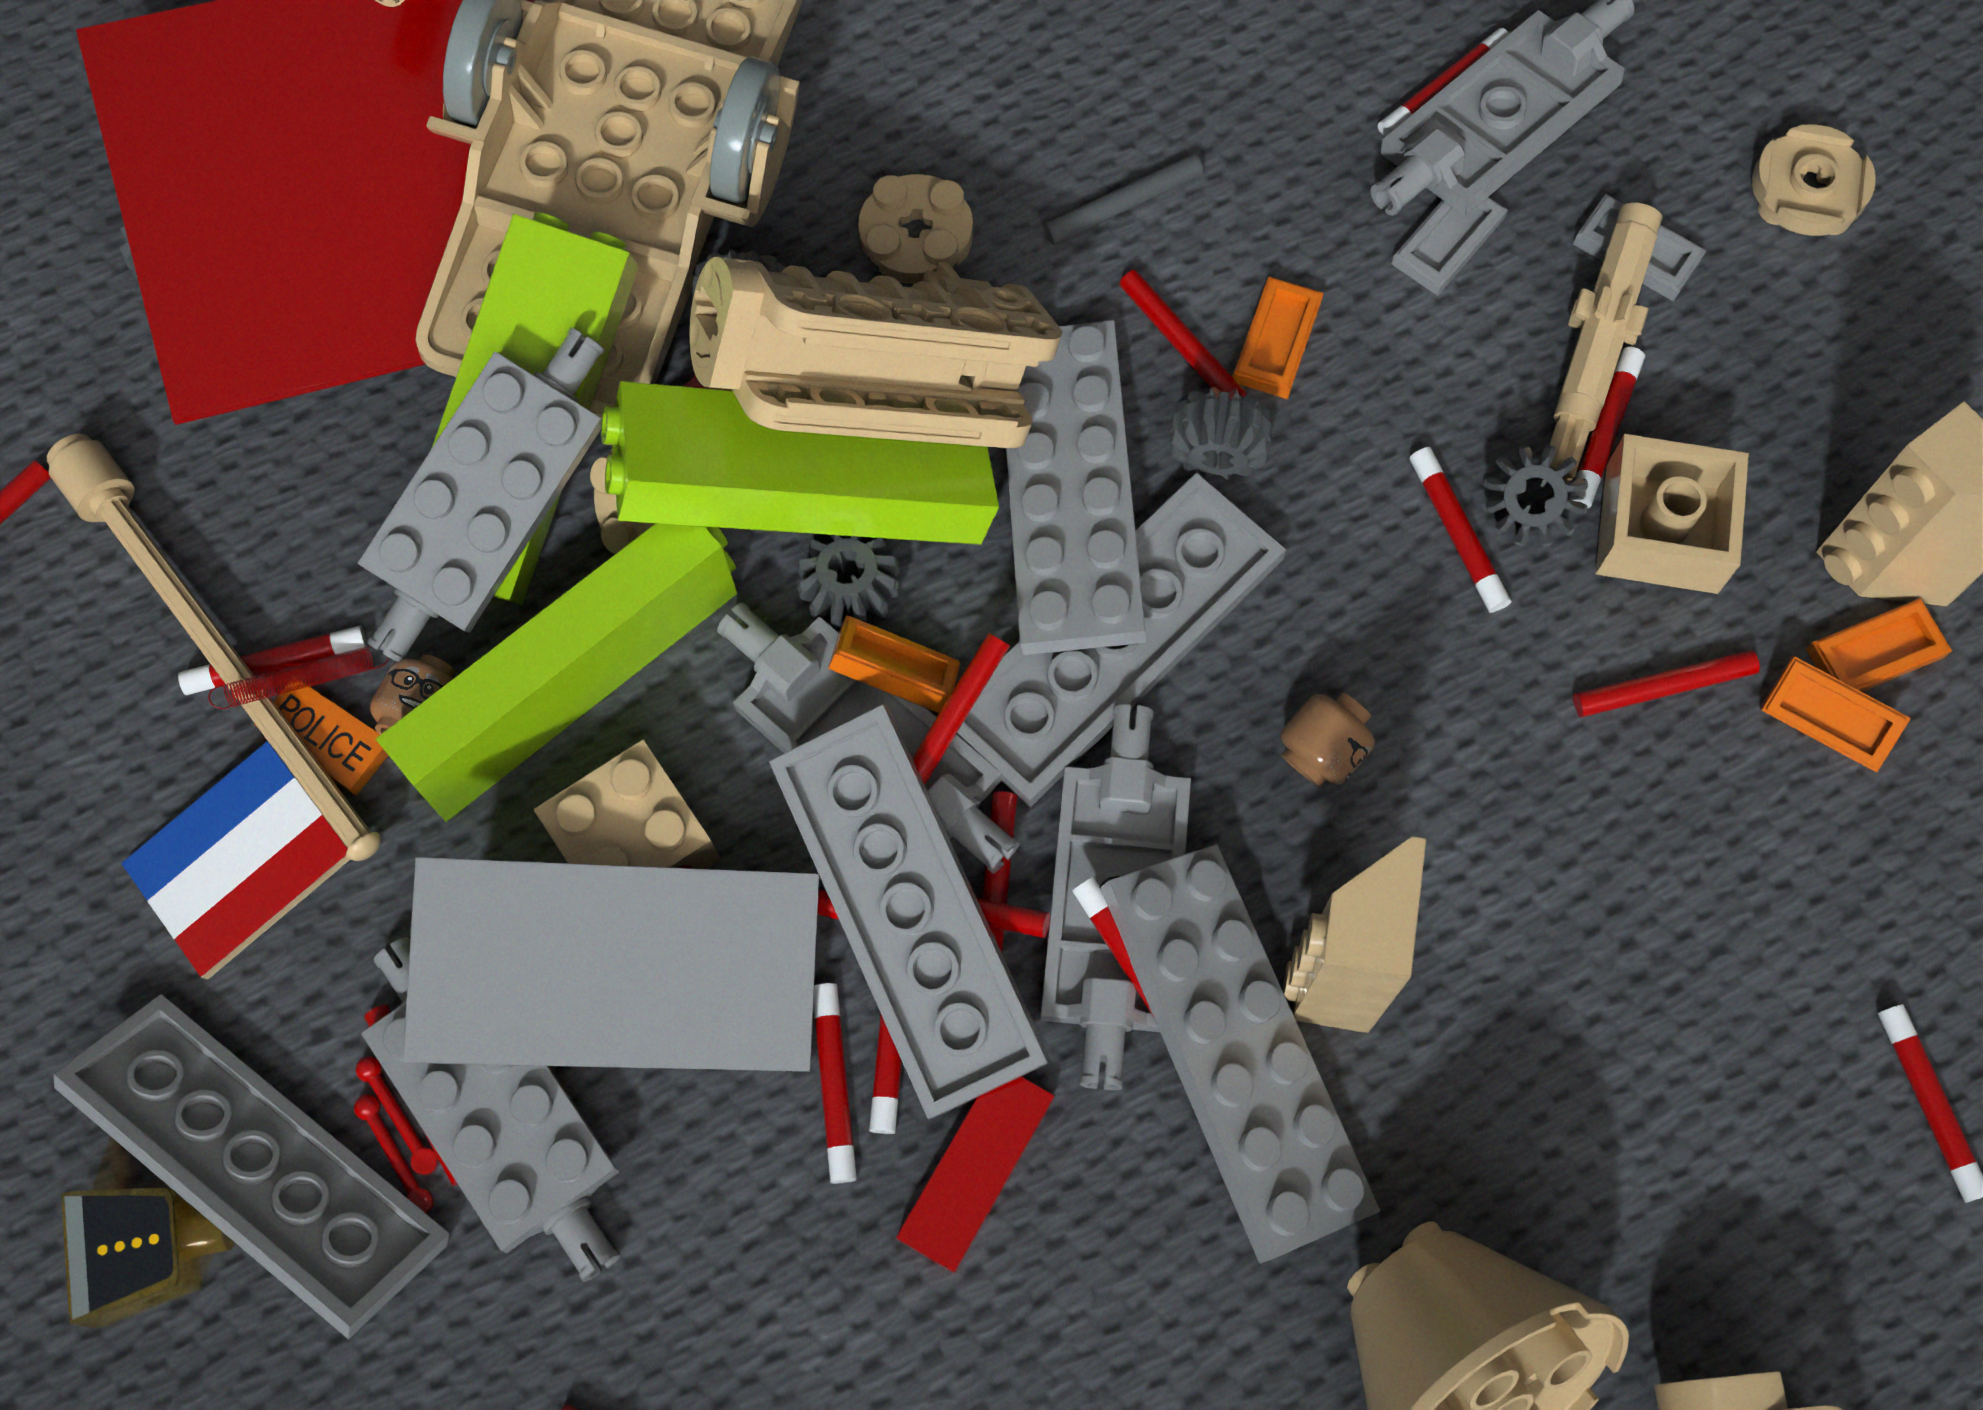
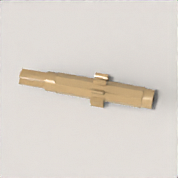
[1549,203,1662,484]

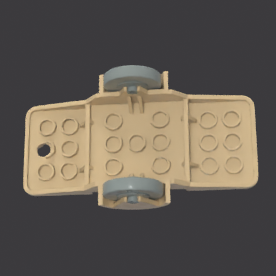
[416,0,803,419]

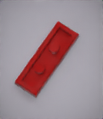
[896,1077,1054,1274]

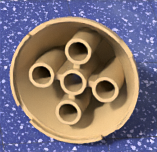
[1347,1222,1629,1410]

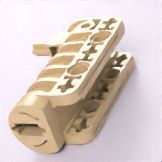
[689,257,1063,448]

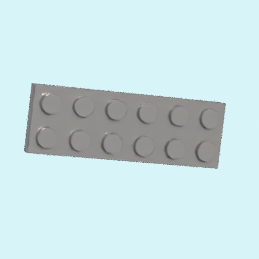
[1006,320,1147,655]
[956,473,1286,808]
[769,704,1051,1119]
[1099,844,1380,1264]
[54,994,450,1340]

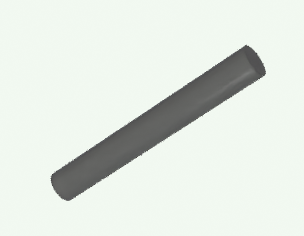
[1043,154,1203,245]

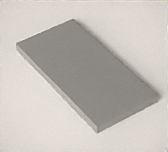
[403,857,819,1071]

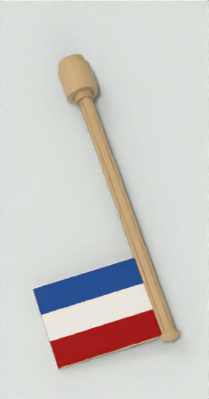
[47,434,381,979]

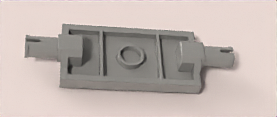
[1370,0,1634,216]
[357,327,605,662]
[717,603,1020,873]
[1041,704,1191,1090]
[361,937,620,1282]

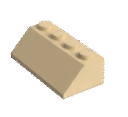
[1816,401,1983,606]
[1282,836,1426,1033]

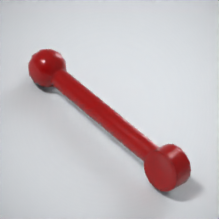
[355,1056,439,1175]
[354,1094,434,1214]

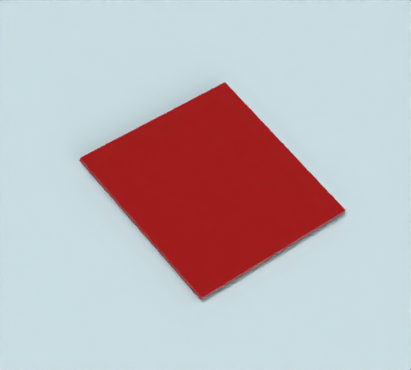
[76,0,535,425]

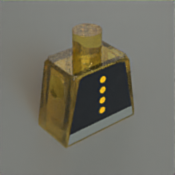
[61,1188,234,1328]

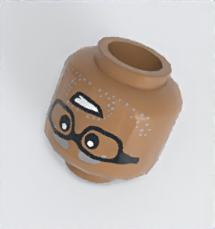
[369,655,455,735]
[1280,692,1375,788]

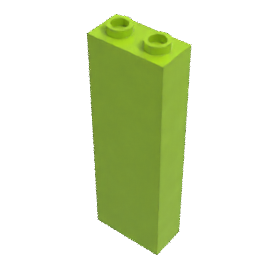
[431,212,639,606]
[601,381,999,545]
[376,523,738,822]

